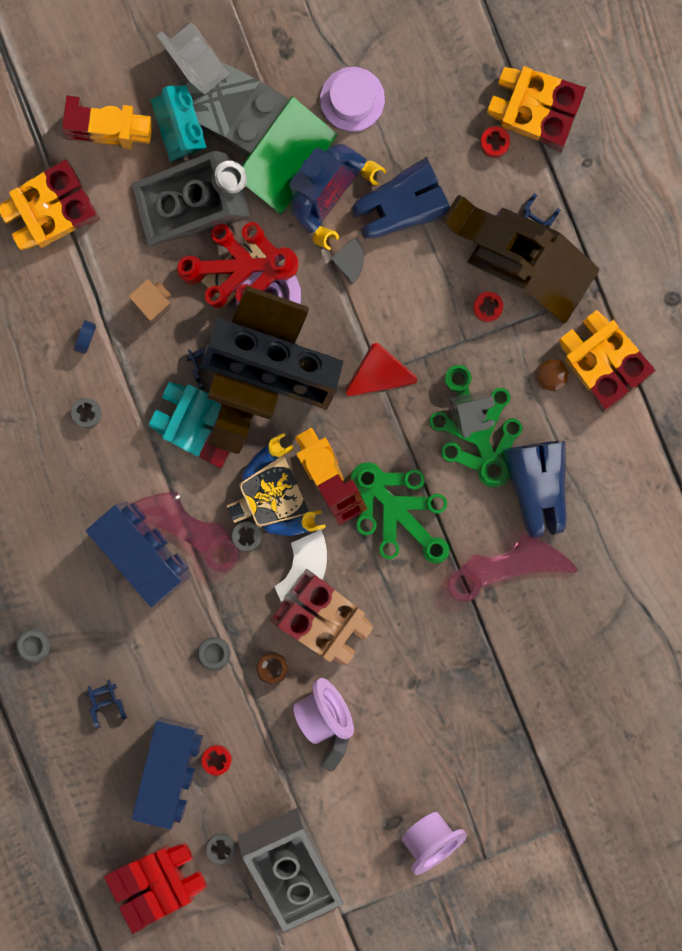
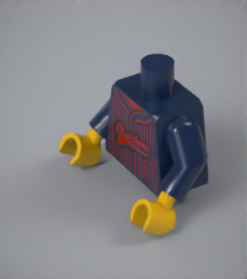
[289,144,387,250]

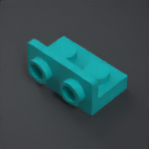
[150,85,207,162]

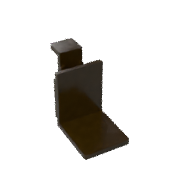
[442,195,599,323]
[207,286,309,454]

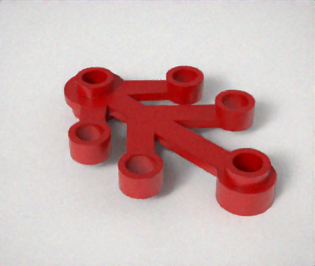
[177,222,299,308]

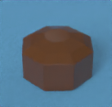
[536,359,569,392]
[256,651,289,685]

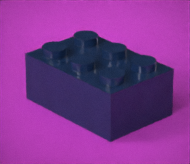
[85,501,191,607]
[132,717,203,830]

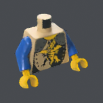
[227,434,325,536]

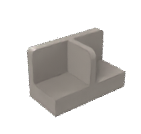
[156,23,230,94]

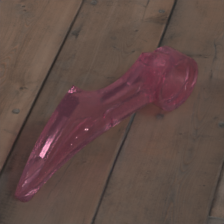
[130,492,239,572]
[447,534,577,602]

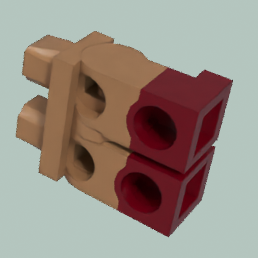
[270,568,374,666]

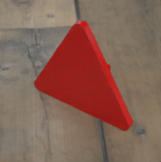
[345,343,417,396]

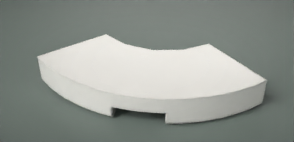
[274,530,327,607]

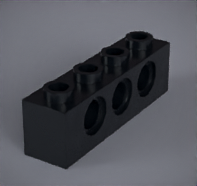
[200,317,344,410]

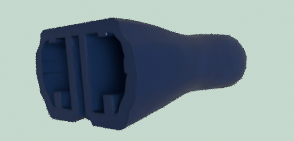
[350,157,450,239]
[503,440,567,538]

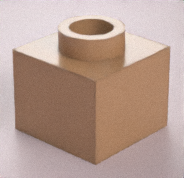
[128,279,172,324]

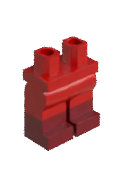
[104,842,207,935]

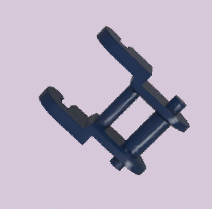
[523,193,561,228]
[186,341,208,390]
[86,679,127,729]

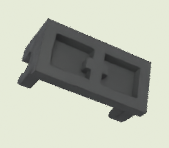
[449,390,495,438]

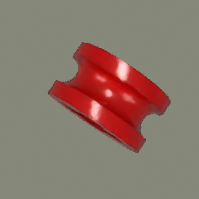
[480,126,511,158]
[473,292,504,322]
[201,745,232,776]

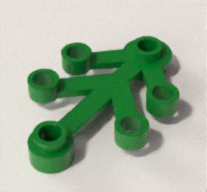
[429,365,523,488]
[351,462,449,564]

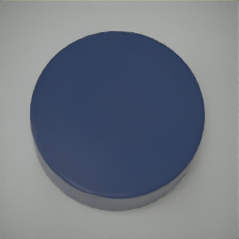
[74,320,96,354]

